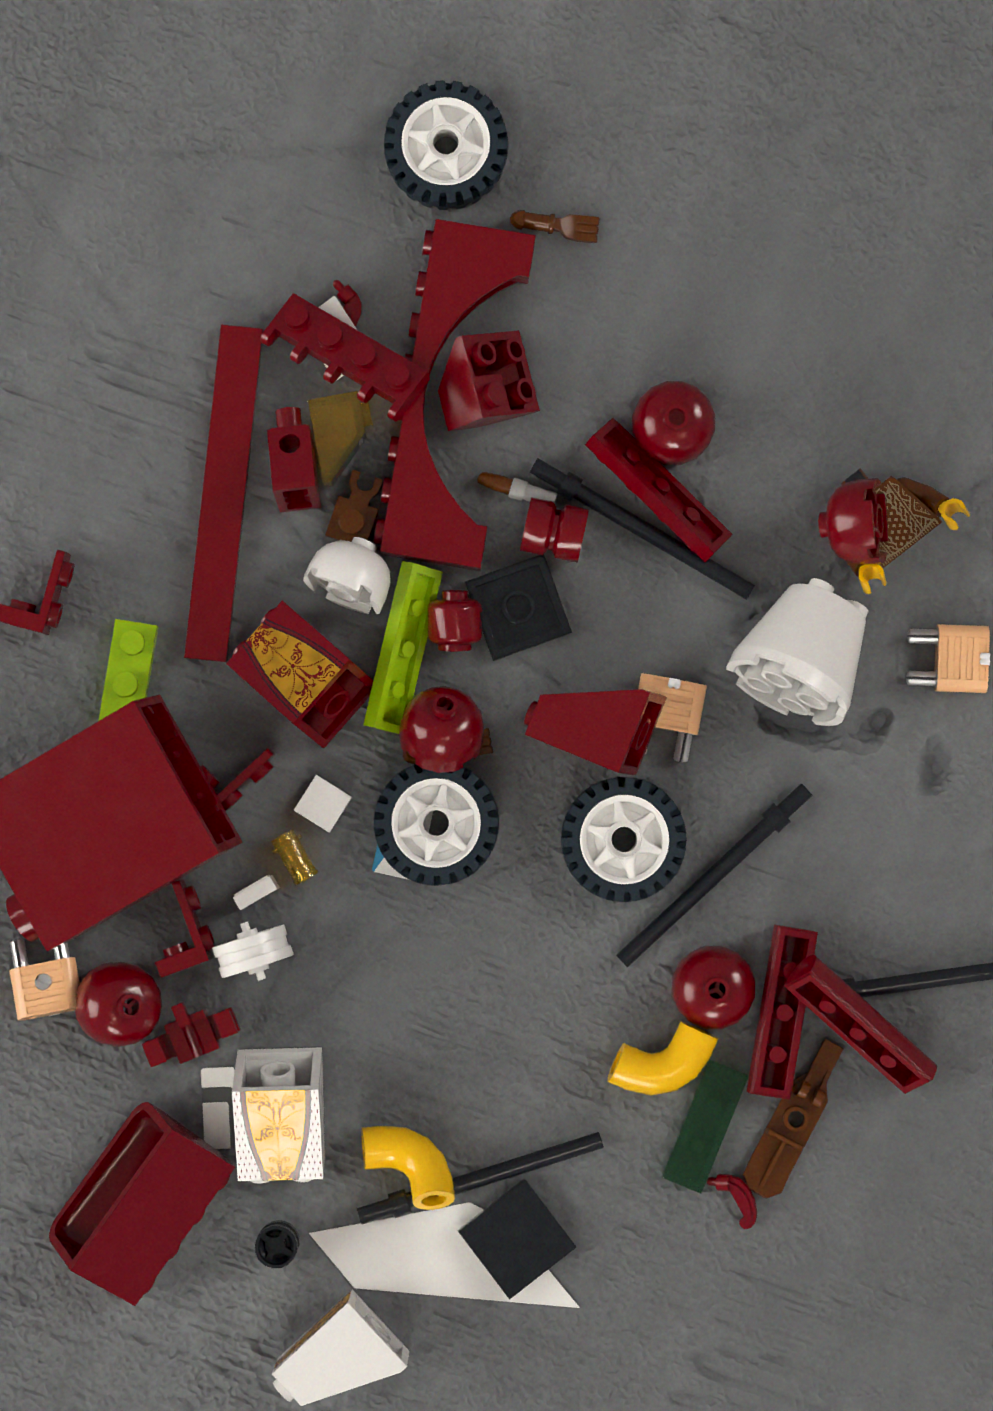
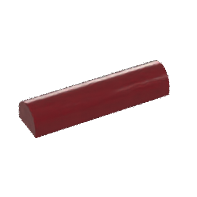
[746,924,818,1100]
[784,955,937,1094]

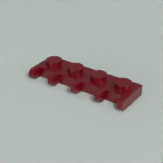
[260,293,430,422]

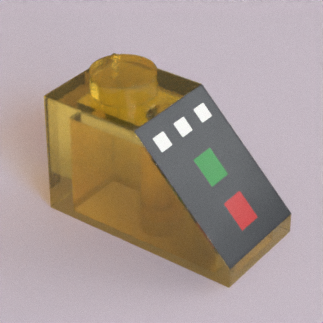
[308,391,373,487]

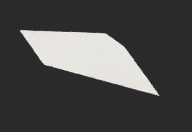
[309,1202,580,1308]

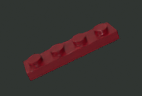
[585,418,733,562]

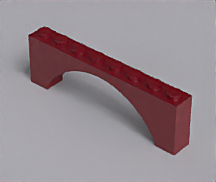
[374,219,536,571]

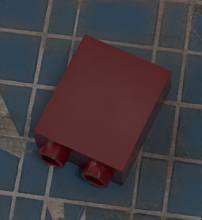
[0,694,243,952]

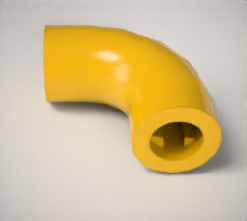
[607,1021,719,1096]
[361,1125,455,1210]

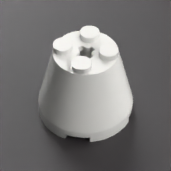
[726,578,868,726]

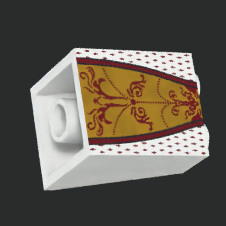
[232,1047,325,1184]
[272,1289,409,1406]

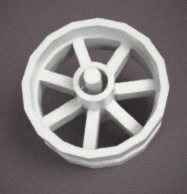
[212,922,294,981]

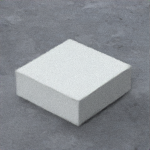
[294,775,352,833]
[233,875,280,910]

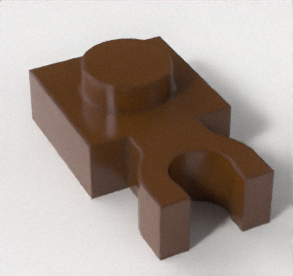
[325,470,384,542]

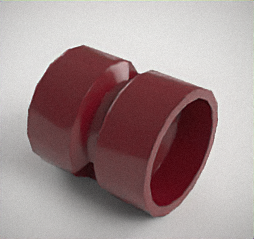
[520,497,589,563]

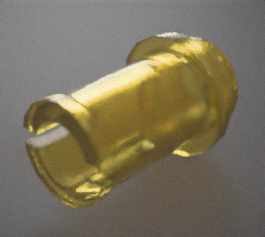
[271,829,318,886]

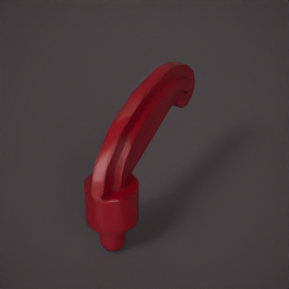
[333,280,362,327]
[706,1174,757,1229]

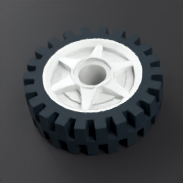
[384,80,508,210]
[374,764,499,886]
[561,777,687,902]

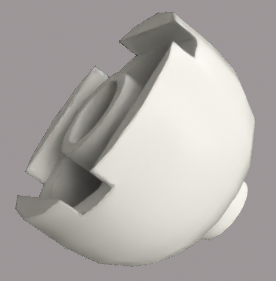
[303,537,390,614]

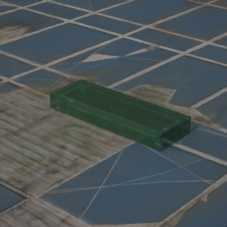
[661,1059,749,1194]

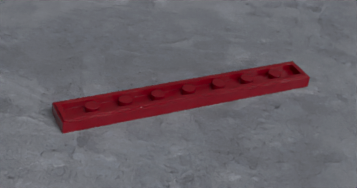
[184,324,264,663]

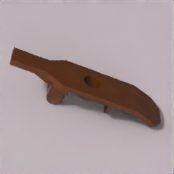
[743,1038,844,1199]

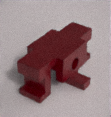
[142,1002,241,1067]

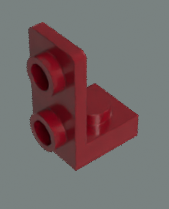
[0,550,75,635]
[200,748,275,811]
[155,879,216,978]

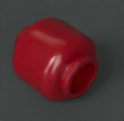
[428,590,482,652]

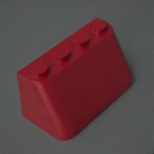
[49,1102,235,1306]

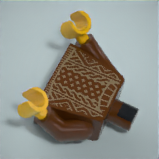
[841,468,970,594]

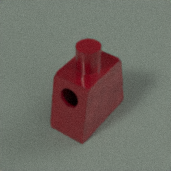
[267,407,321,513]

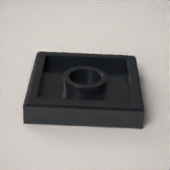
[465,554,572,661]
[457,1178,576,1300]

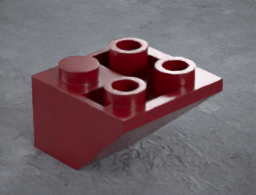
[438,330,540,431]

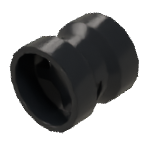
[255,1220,300,1268]

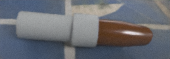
[477,472,557,503]

